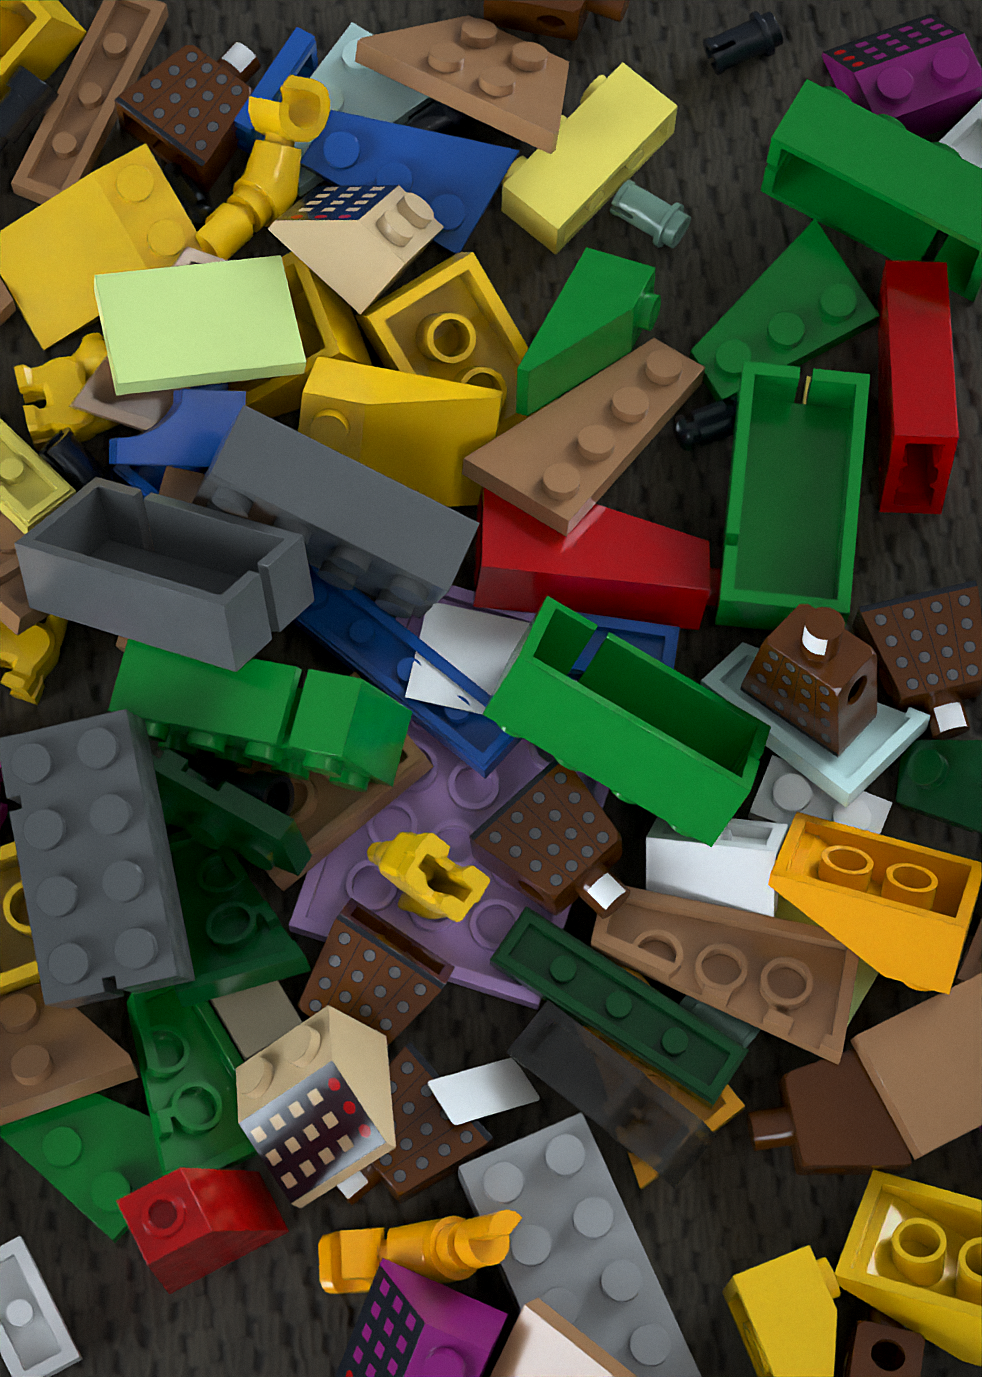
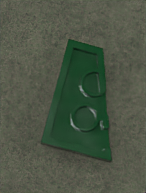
[896,740,982,834]
[152,748,312,876]
[167,830,311,1008]

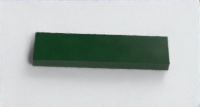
[490,906,749,1109]

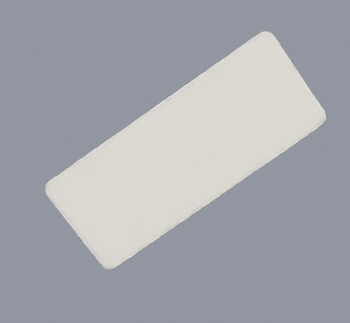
[428,1058,540,1125]

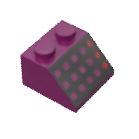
[822,13,982,137]
[336,1258,508,1377]

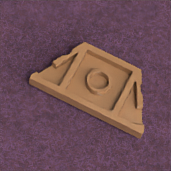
[355,15,569,154]
[0,982,138,1126]

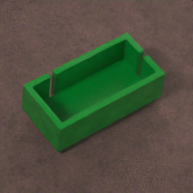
[761,79,982,302]
[715,361,870,631]
[482,596,771,848]
[108,639,412,792]

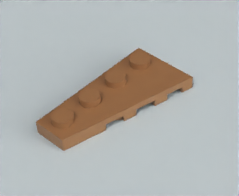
[462,338,705,536]

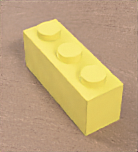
[501,62,678,255]

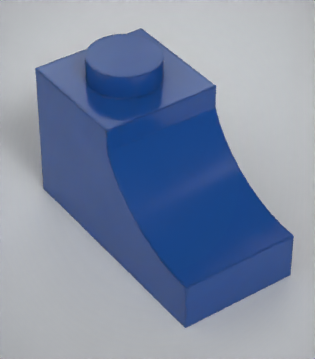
[109,382,246,468]

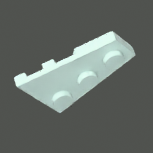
[263,22,431,196]
[701,642,931,807]

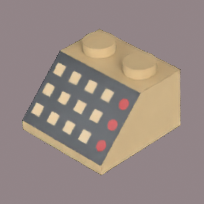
[268,185,444,315]
[236,1005,396,1208]

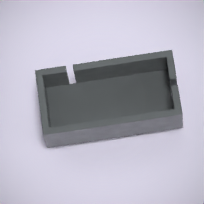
[191,405,480,619]
[14,477,315,672]
[0,709,195,1009]

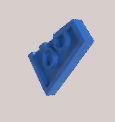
[301,110,519,255]

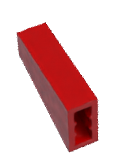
[878,260,959,514]
[473,486,720,630]
[116,1167,289,1295]

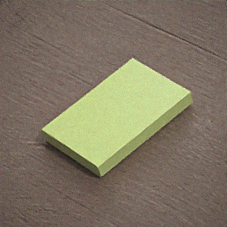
[94,255,306,395]

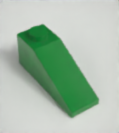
[516,247,661,416]

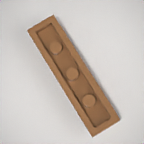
[11,0,168,204]

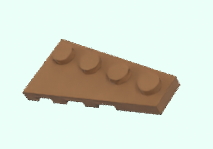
[591,886,859,1065]

